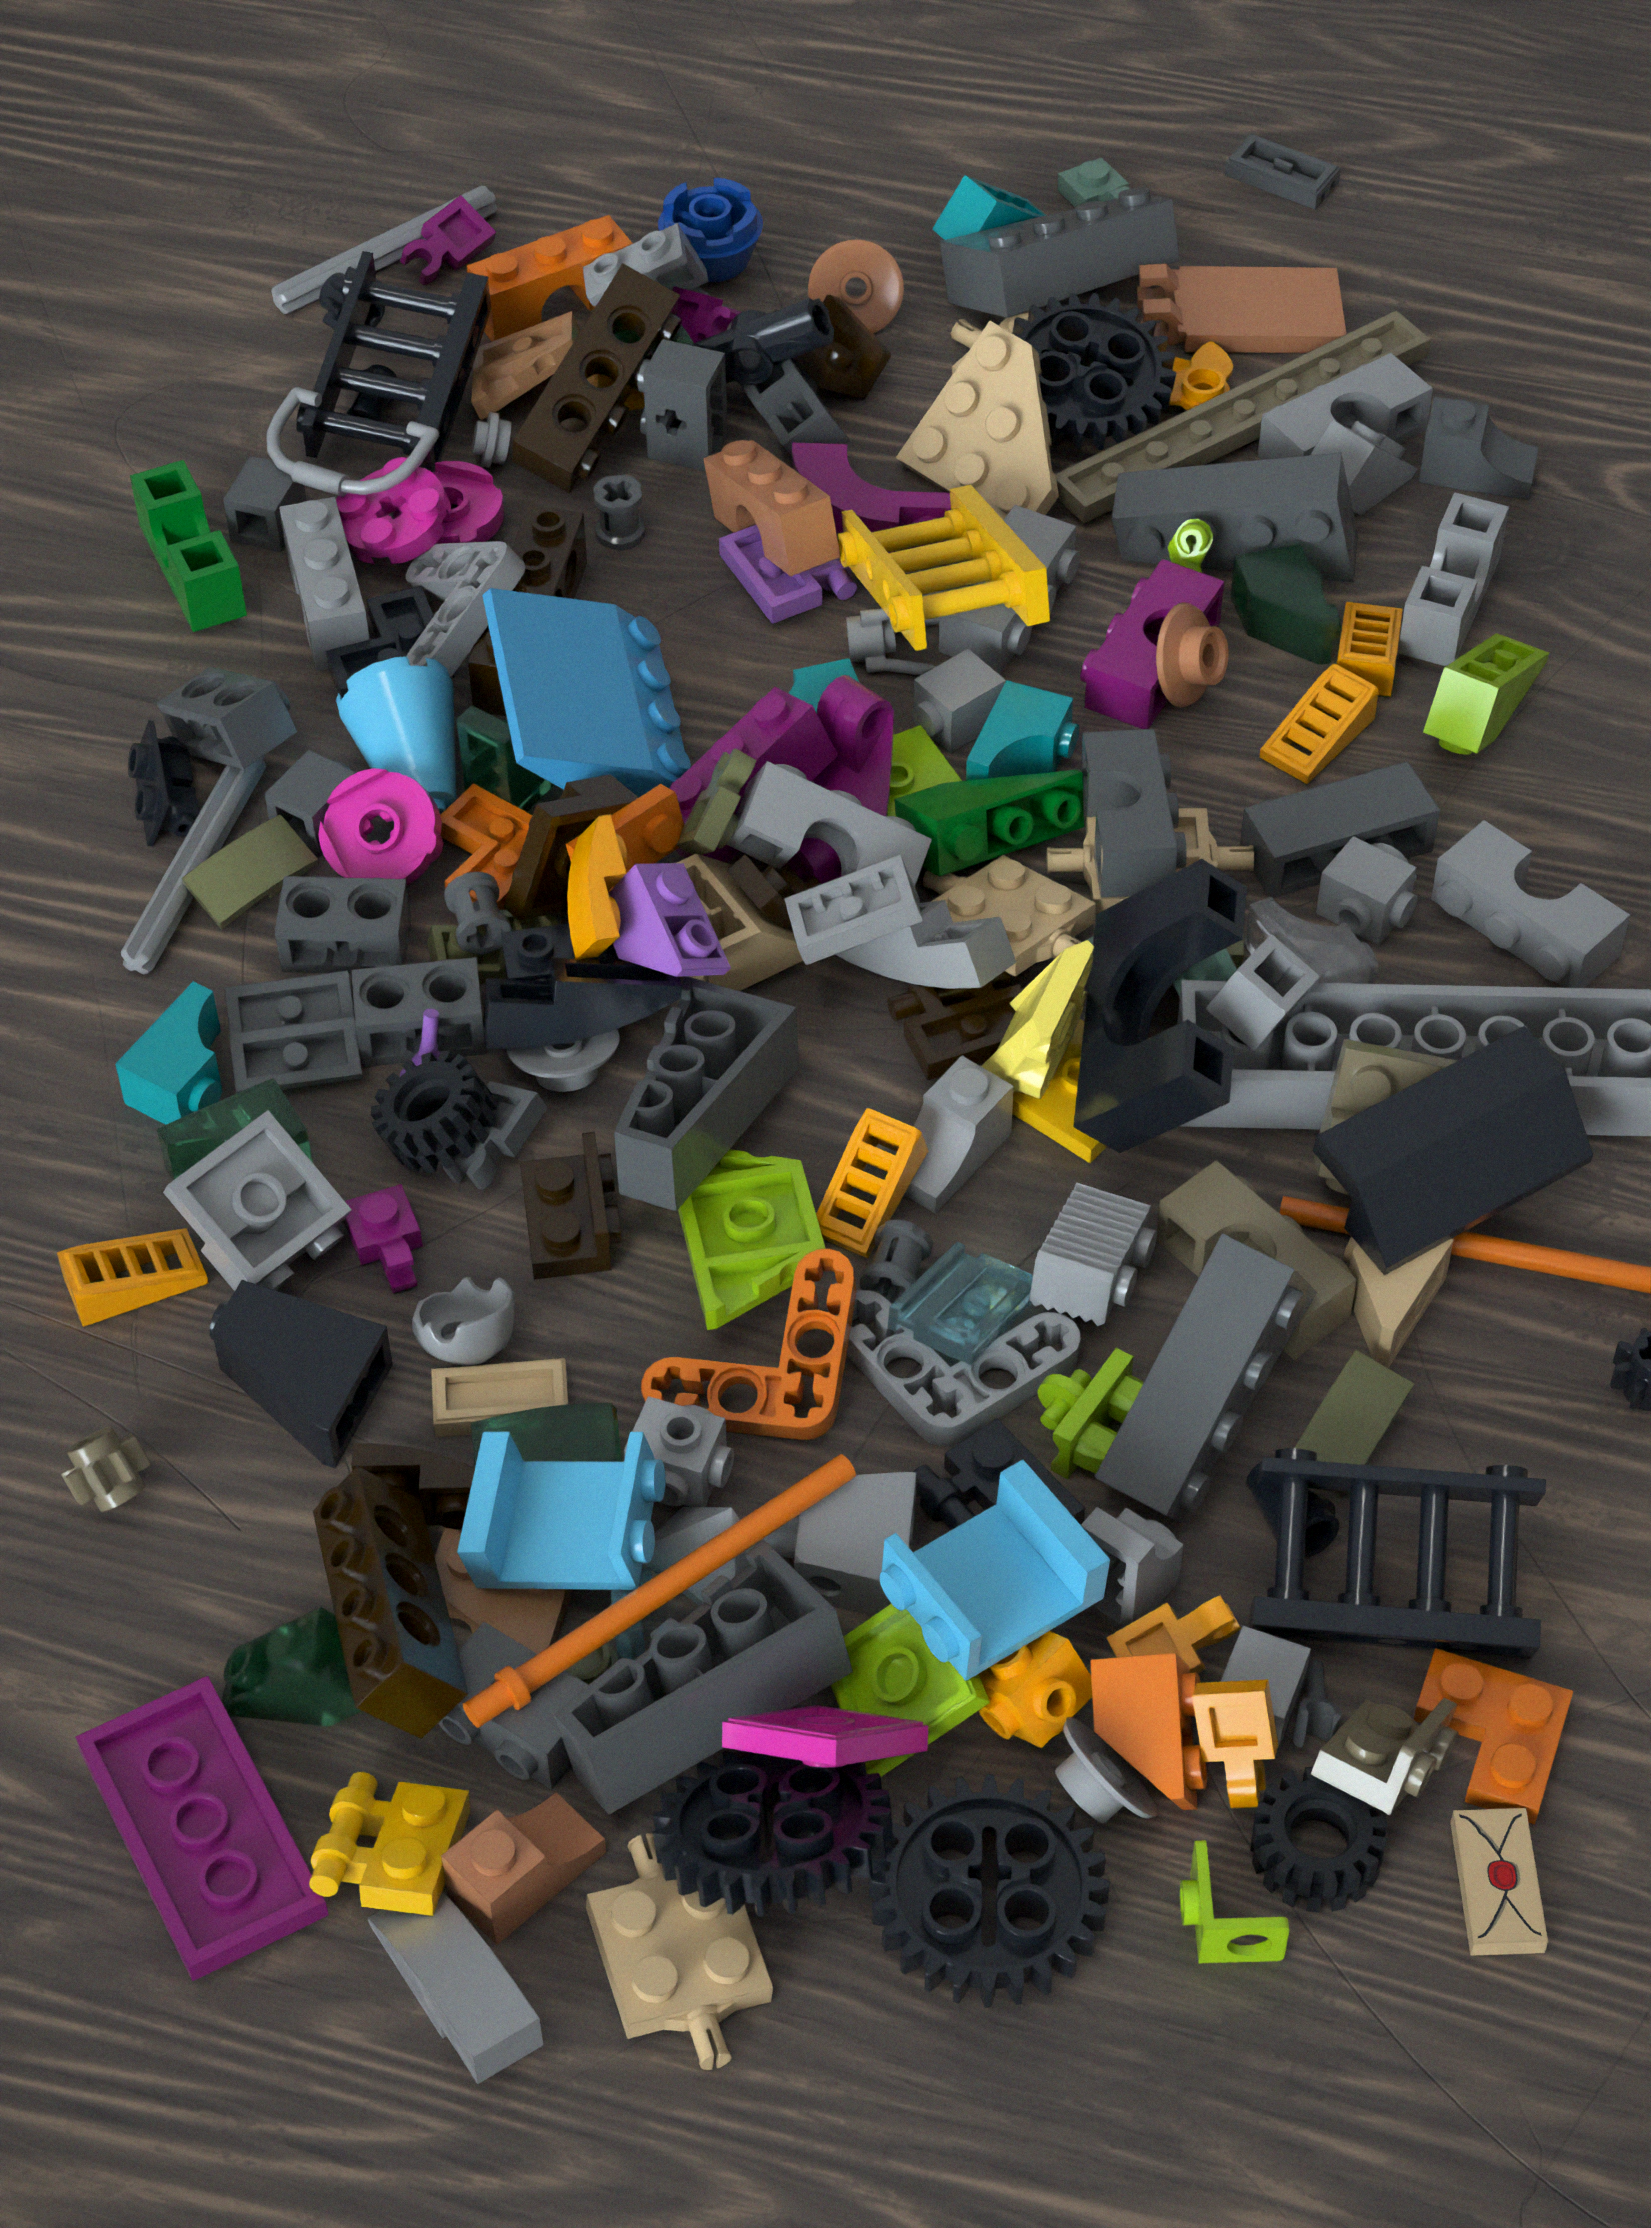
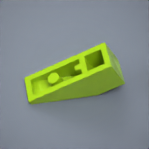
[1423,633,1549,755]

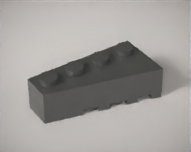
[939,187,1180,318]
[1112,452,1358,583]
[614,976,799,1211]
[1094,1233,1317,1523]
[554,1539,853,1815]

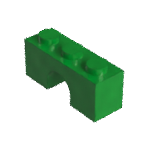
[130,460,247,632]

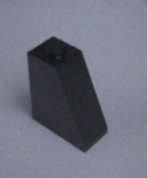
[210,1280,393,1468]

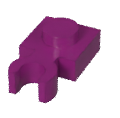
[400,195,496,285]
[672,286,741,345]

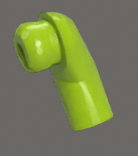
[1167,519,1213,573]

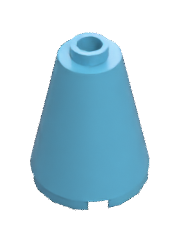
[336,656,457,814]

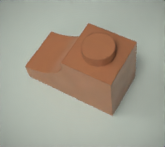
[441,1792,606,1945]

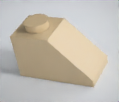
[1343,1236,1454,1368]

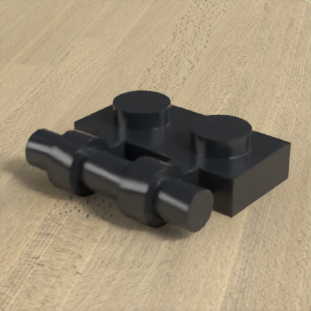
[913,1419,1085,1530]

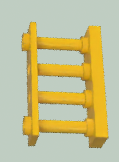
[837,485,1050,651]

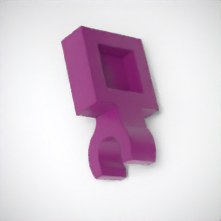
[344,1184,423,1293]

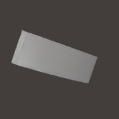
[835,900,1016,989]
[368,1891,543,2084]

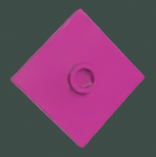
[722,1705,928,1767]

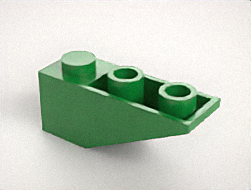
[894,770,1084,877]

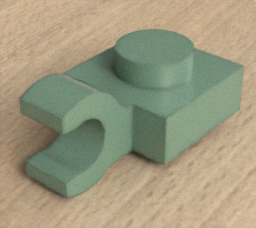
[1058,157,1130,207]

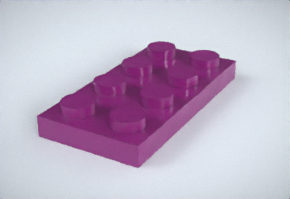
[75,1676,329,1981]

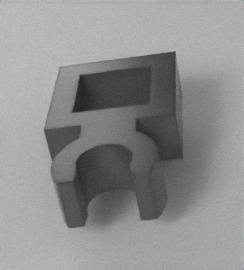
[442,1081,548,1190]

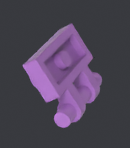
[719,524,857,624]

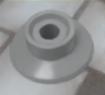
[507,1029,620,1092]
[1055,1717,1158,1823]

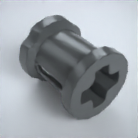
[593,475,645,550]
[444,872,512,955]
[860,1219,933,1307]

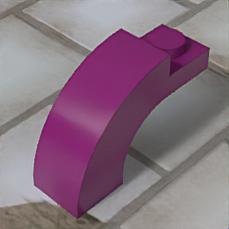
[792,443,951,553]

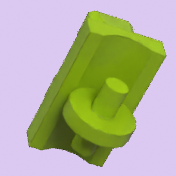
[1037,1348,1144,1479]

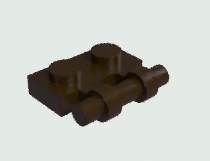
[887,971,1023,1080]

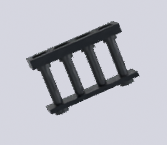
[296,251,491,472]
[1249,1448,1546,1659]

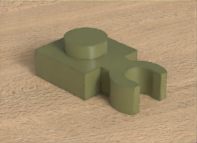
[676,748,756,855]

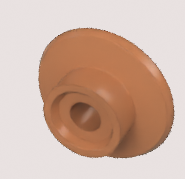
[808,239,904,333]
[1156,602,1229,708]

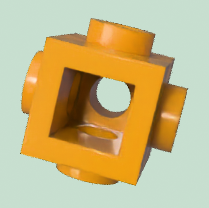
[979,1631,1092,1748]

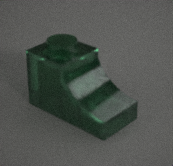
[457,705,554,812]
[157,1077,313,1180]

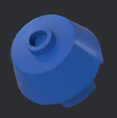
[658,178,763,282]

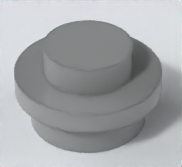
[472,412,511,468]

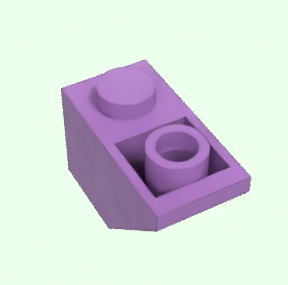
[608,863,731,977]

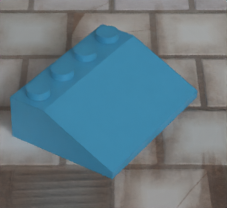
[482,588,691,797]

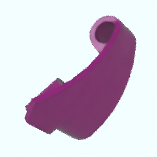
[784,675,894,884]

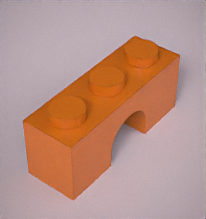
[467,215,633,342]

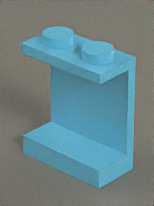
[457,1432,666,1590]
[879,1460,1110,1681]

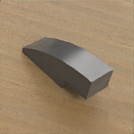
[739,359,850,456]

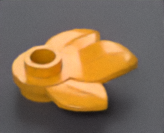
[1169,341,1233,411]

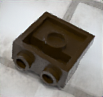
[504,774,639,921]

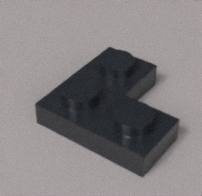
[326,586,455,698]

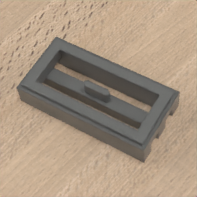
[1225,134,1341,210]

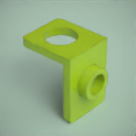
[1180,1840,1289,1963]

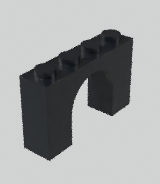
[1073,859,1247,1153]

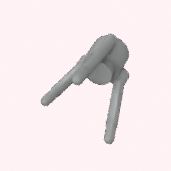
[846,584,974,676]

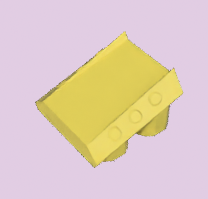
[981,940,1094,1099]

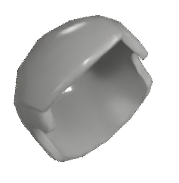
[412,1277,516,1366]

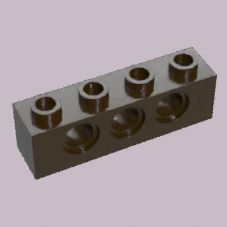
[512,263,683,493]
[468,505,587,717]
[313,1466,469,1739]

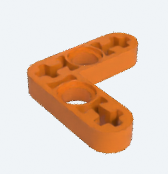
[641,1248,857,1440]

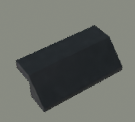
[1312,1026,1593,1275]

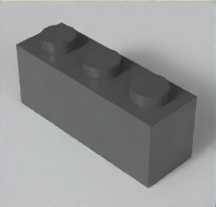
[1240,761,1440,899]

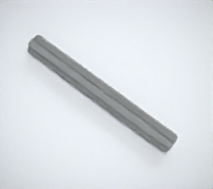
[271,186,497,314]
[121,756,266,975]

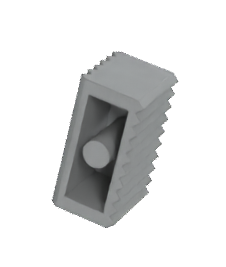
[1029,1183,1157,1326]

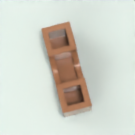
[703,440,840,577]

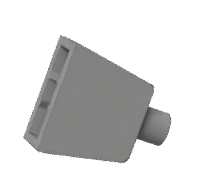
[757,1472,916,1616]

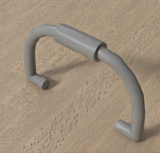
[266,387,439,497]

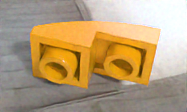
[567,814,627,960]

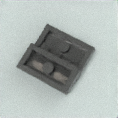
[224,970,363,1096]

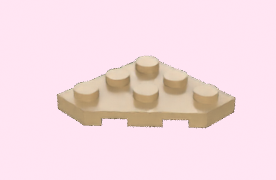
[896,321,1059,520]

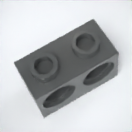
[157,666,297,769]
[275,876,411,974]
[352,957,487,1067]

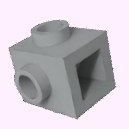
[624,1396,735,1507]

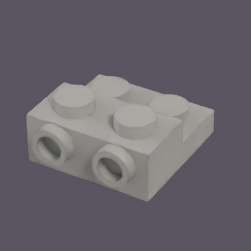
[163,1110,352,1291]

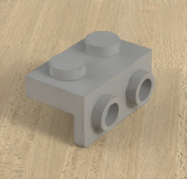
[583,223,708,306]

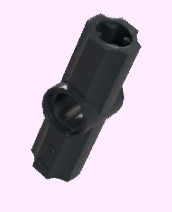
[691,298,834,385]

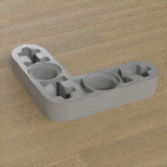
[405,541,525,677]
[835,1290,1081,1446]

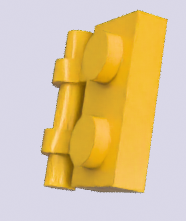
[309,1772,470,1916]

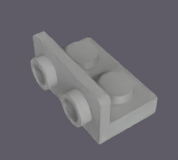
[784,854,923,965]

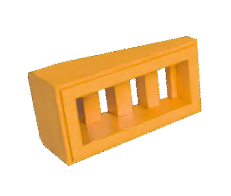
[1337,602,1403,697]
[1259,664,1379,784]
[816,1108,928,1259]
[57,1228,209,1327]

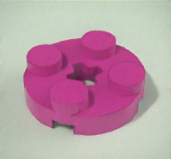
[336,457,451,564]
[392,461,504,544]
[318,768,443,885]

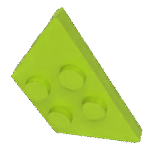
[678,1149,826,1330]

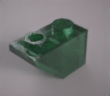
[1230,544,1341,665]
[221,1607,362,1727]

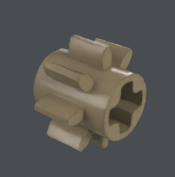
[61,1426,152,1512]

